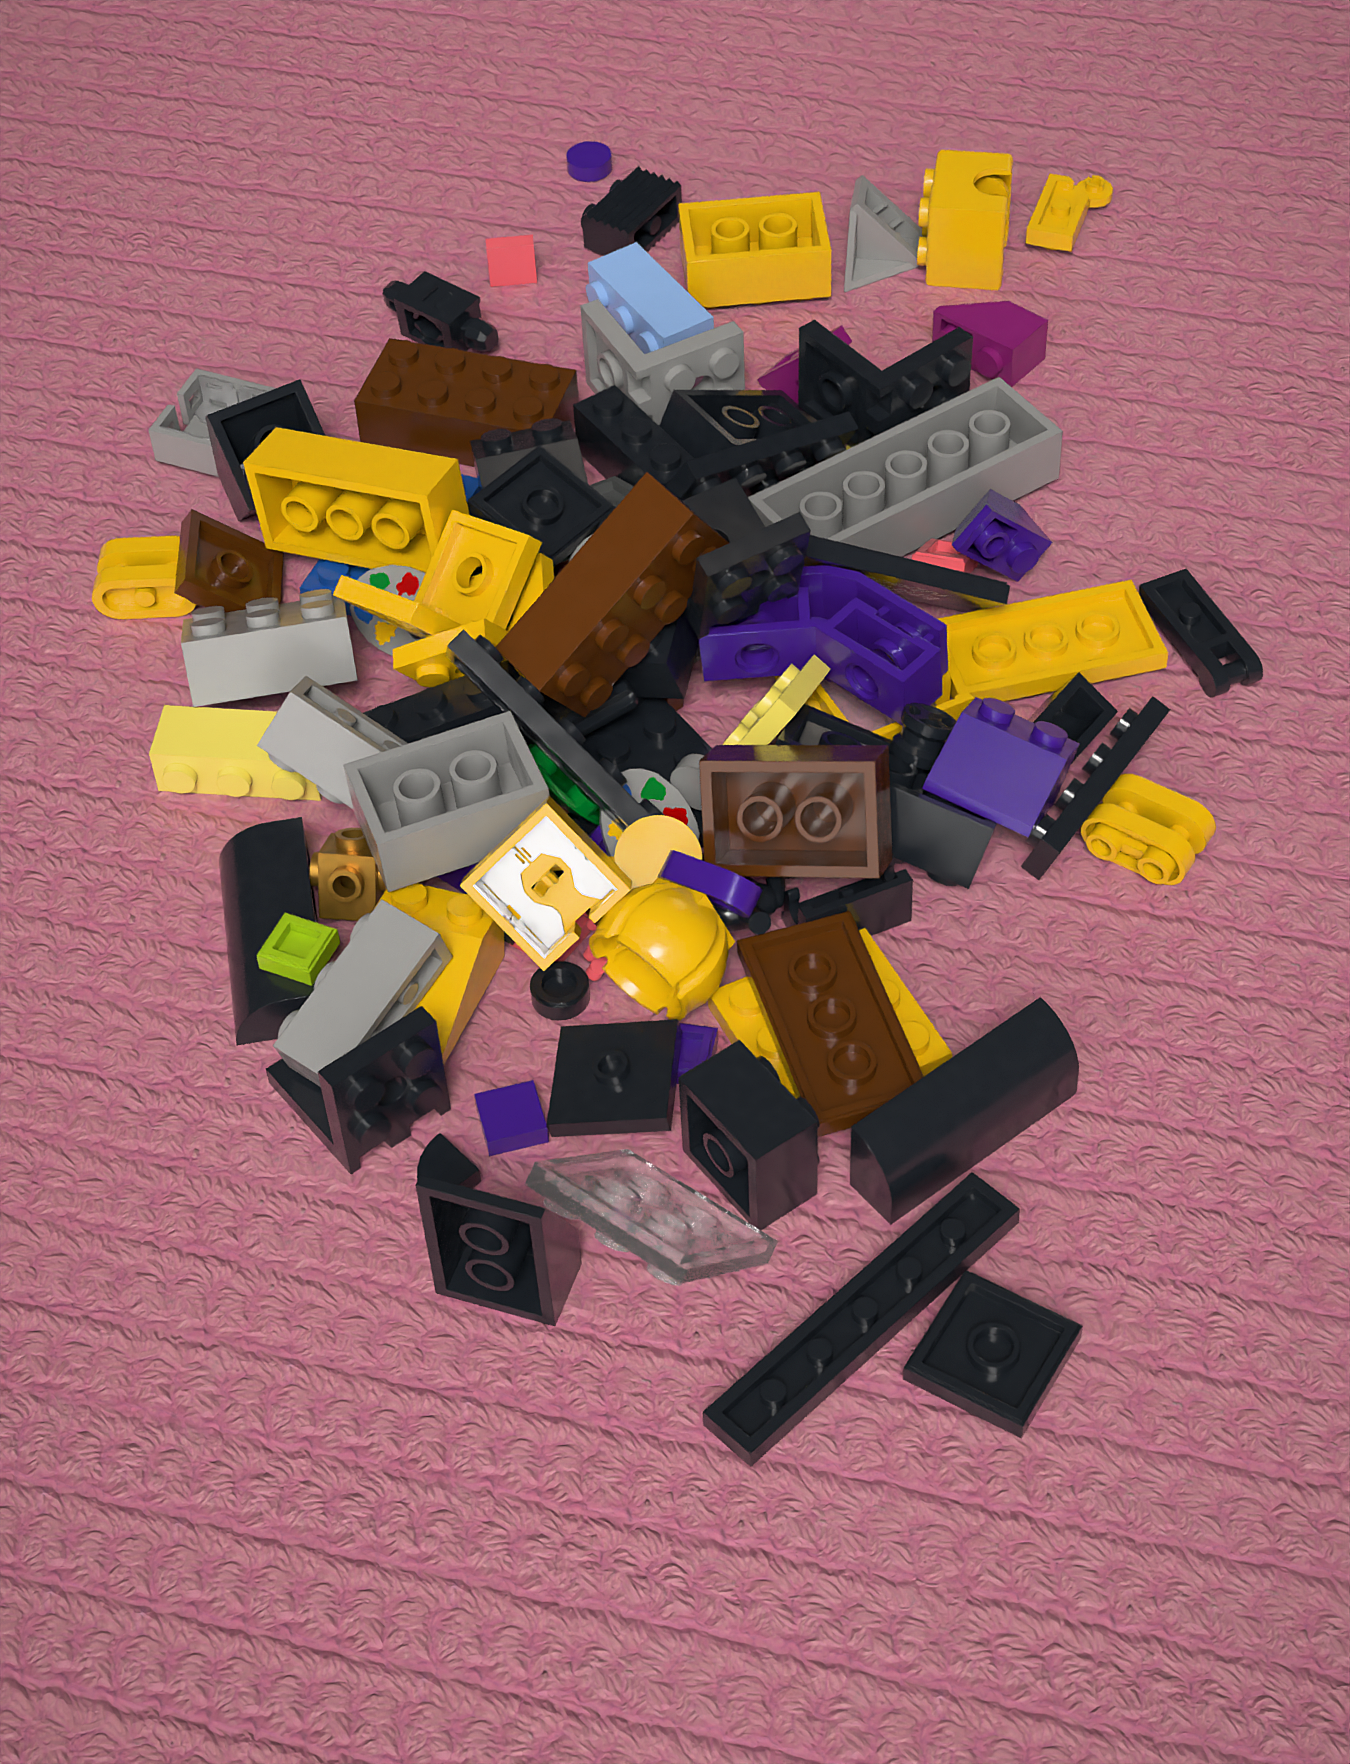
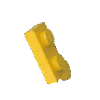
[1026,173,1113,252]

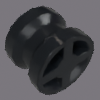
[889,703,957,770]

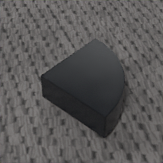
[417,1133,481,1188]

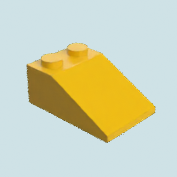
[374,883,505,1065]

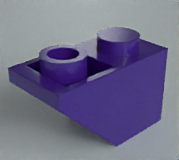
[952,489,1053,582]

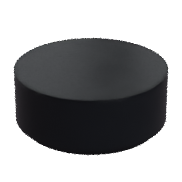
[530,961,590,1021]

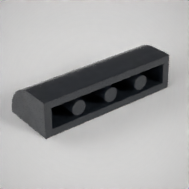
[219,817,318,1046]
[850,997,1079,1225]

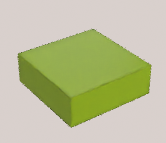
[256,912,340,986]

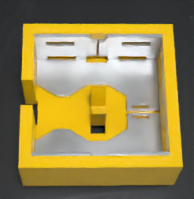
[459,796,632,971]

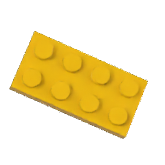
[937,579,1168,701]

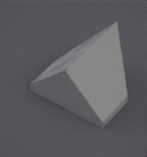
[844,175,927,293]

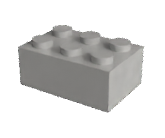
[181,589,358,707]
[343,711,549,892]

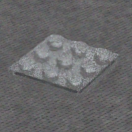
[525,1149,778,1286]

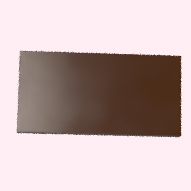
[737,911,924,1137]

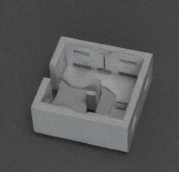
[148,368,276,477]

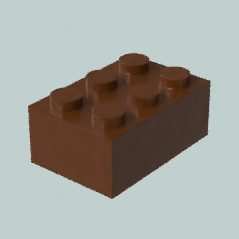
[699,745,893,878]

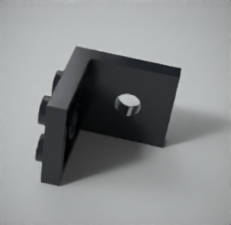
[798,319,973,448]
[683,477,811,639]
[266,1006,451,1174]

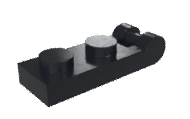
[1139,569,1263,698]

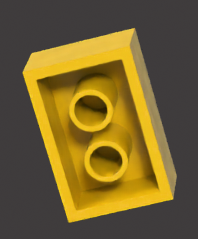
[678,192,831,309]

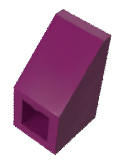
[932,301,1048,387]

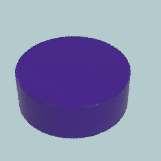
[566,141,612,182]

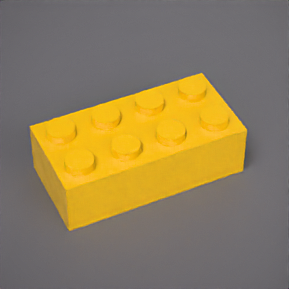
[243,427,470,572]

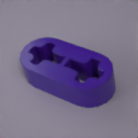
[657,850,763,918]

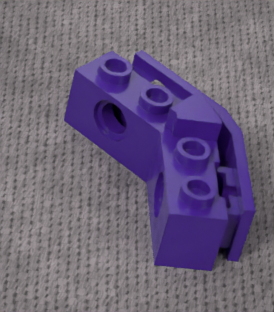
[699,565,948,726]

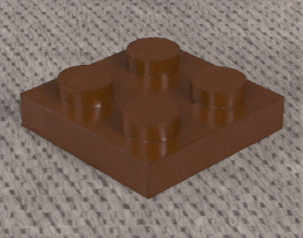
[174,509,284,613]

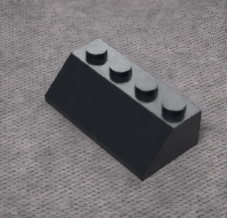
[775,704,997,889]

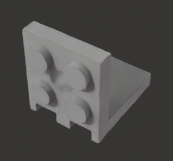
[580,299,745,425]

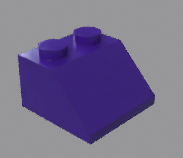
[922,697,1080,837]

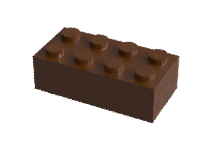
[354,338,579,467]
[495,472,729,717]

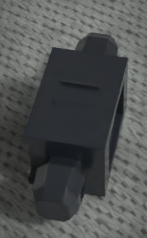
[382,271,499,352]

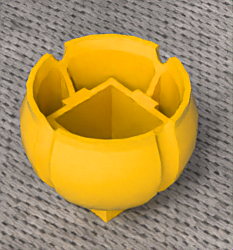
[589,878,735,1021]

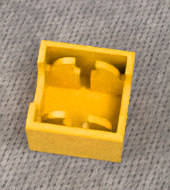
[917,150,1013,290]

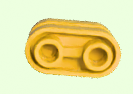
[92,536,196,619]
[1081,774,1216,885]

